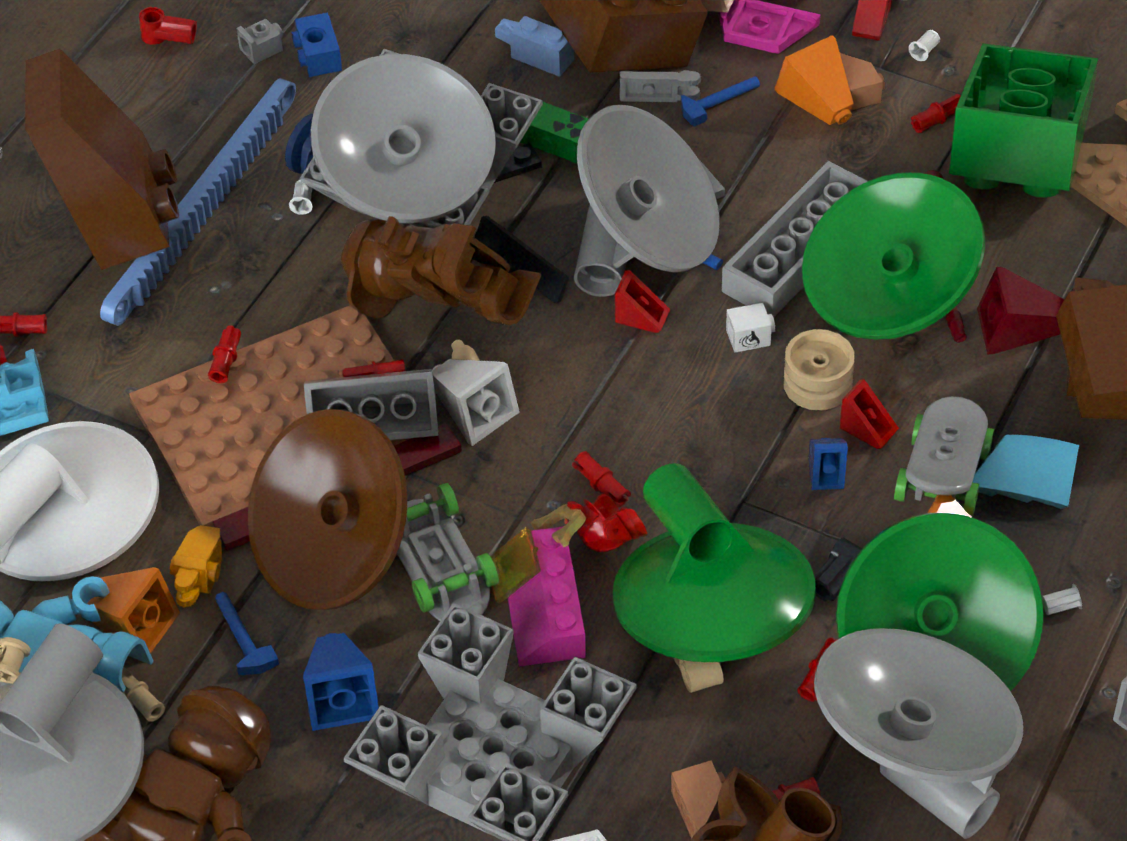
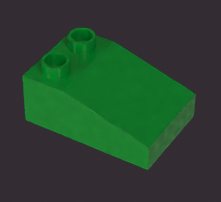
[949,43,1098,198]

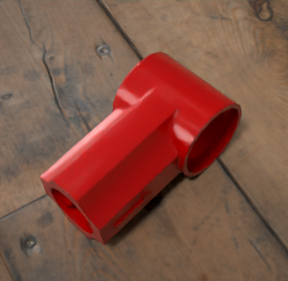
[139,7,197,45]

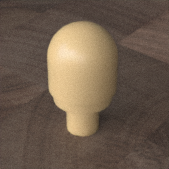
[451,340,480,361]

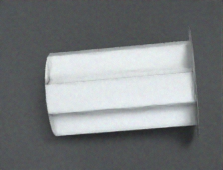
[909,30,940,61]
[289,180,313,215]
[1042,584,1082,615]

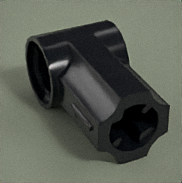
[814,537,863,602]

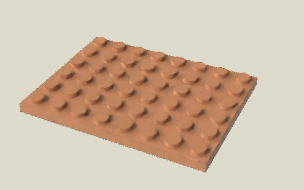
[129,305,411,527]

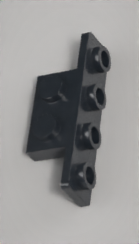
[474,215,569,303]

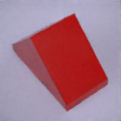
[852,0,893,41]
[615,270,670,333]
[840,379,899,449]

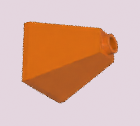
[775,35,854,125]
[87,567,180,662]

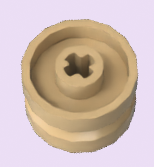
[784,329,854,410]

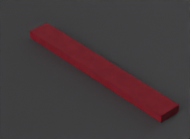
[213,423,462,551]

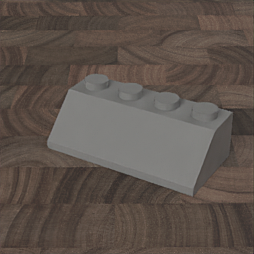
[304,369,439,440]

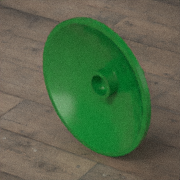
[802,172,985,340]
[613,463,816,662]
[836,512,1043,691]

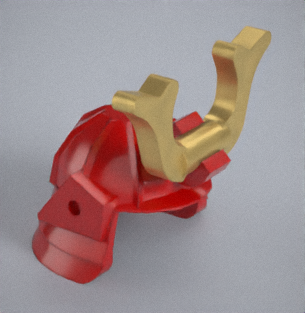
[531,494,648,552]

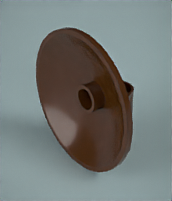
[248,409,407,610]

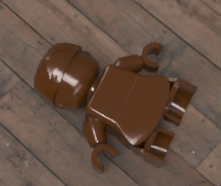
[341,216,541,325]
[85,686,271,841]

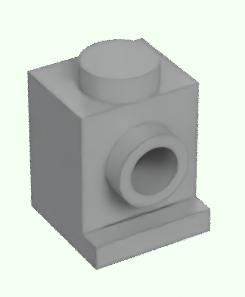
[236,19,283,64]

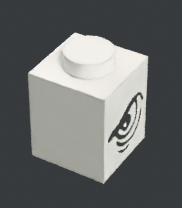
[726,303,775,353]

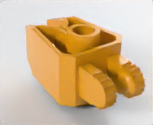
[170,525,222,608]

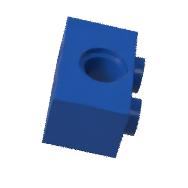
[291,12,342,77]

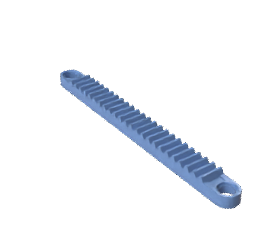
[100,78,296,326]

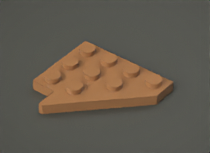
[1071,143,1127,227]

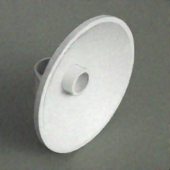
[0,421,159,581]

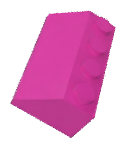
[501,526,586,667]

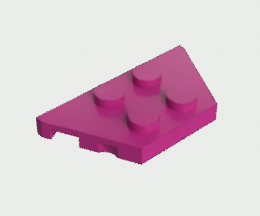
[718,0,821,54]

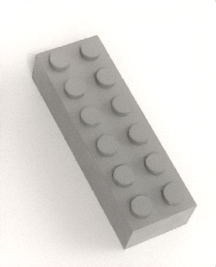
[722,161,868,318]

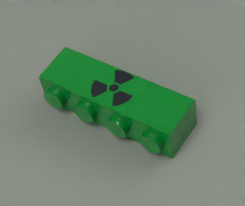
[520,102,588,164]

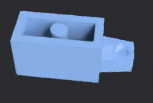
[495,16,574,77]

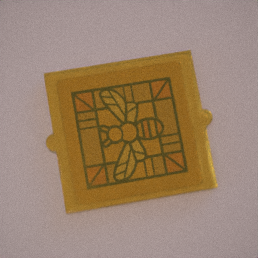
[490,527,541,603]

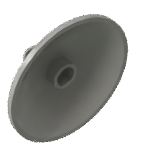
[311,54,496,223]
[574,105,719,297]
[0,624,144,841]
[814,628,1023,839]

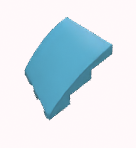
[0,349,49,436]
[973,434,1079,509]

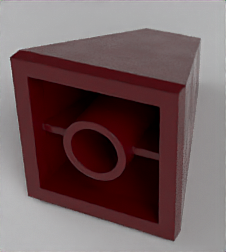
[977,267,1064,355]

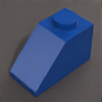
[808,438,848,490]

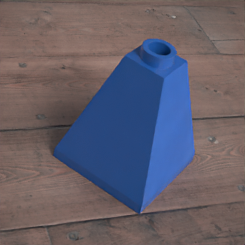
[303,633,379,731]

